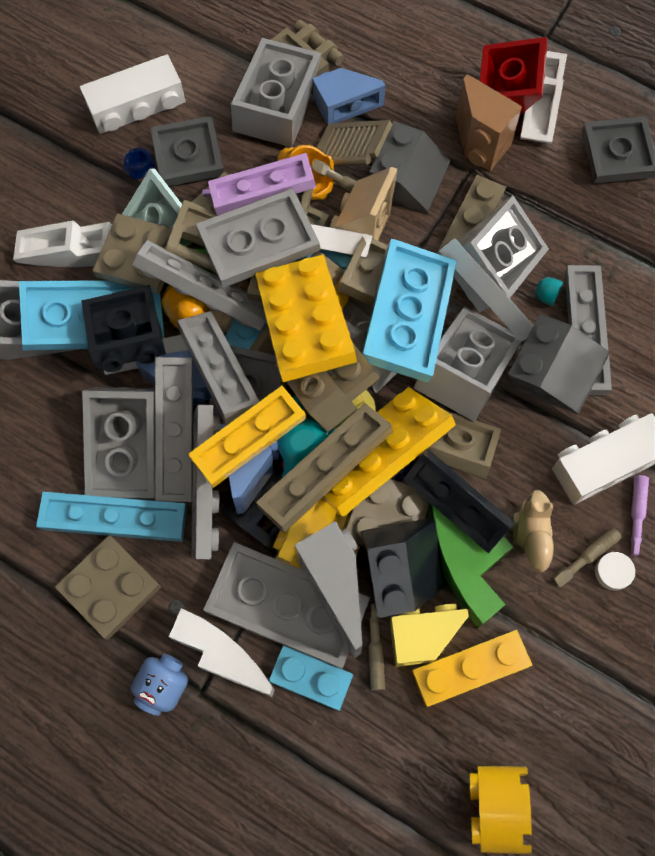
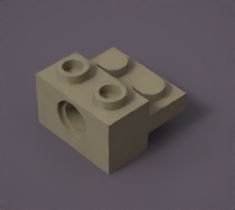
[274,342,381,432]

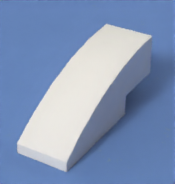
[520,51,567,144]
[13,221,112,267]
[169,608,275,697]

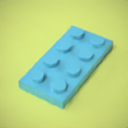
[361,238,457,383]
[19,280,164,351]

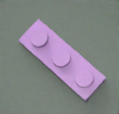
[208,153,316,216]

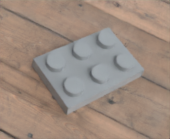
[196,188,320,288]

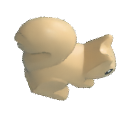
[513,490,554,573]

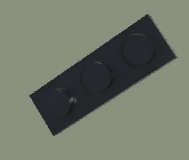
[403,449,515,554]

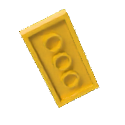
[255,254,357,382]
[322,387,456,517]

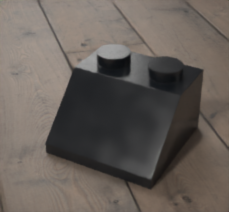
[361,517,444,618]

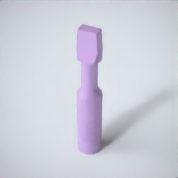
[630,475,649,557]

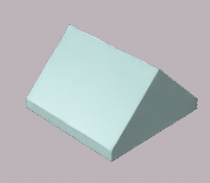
[122,169,193,246]

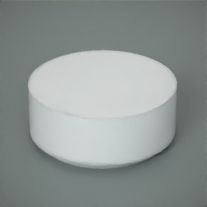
[595,552,635,591]

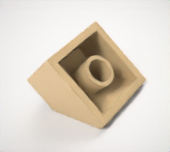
[330,167,397,241]

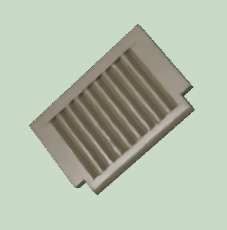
[317,120,393,165]

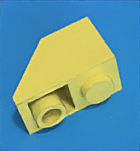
[390,604,469,667]

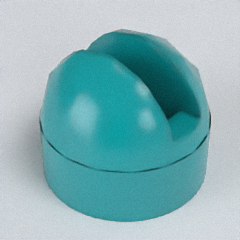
[535,277,564,307]

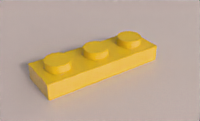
[188,386,306,488]
[411,630,533,708]

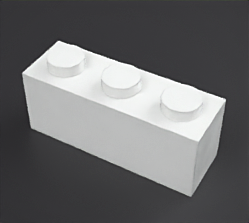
[80,54,186,134]
[552,413,655,505]

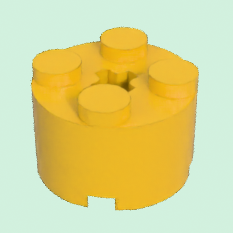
[470,766,532,854]

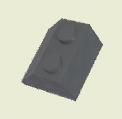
[369,121,450,215]
[508,314,609,414]

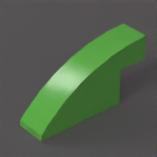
[429,503,513,629]

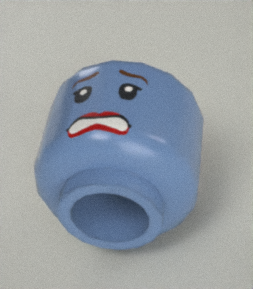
[130,654,188,716]

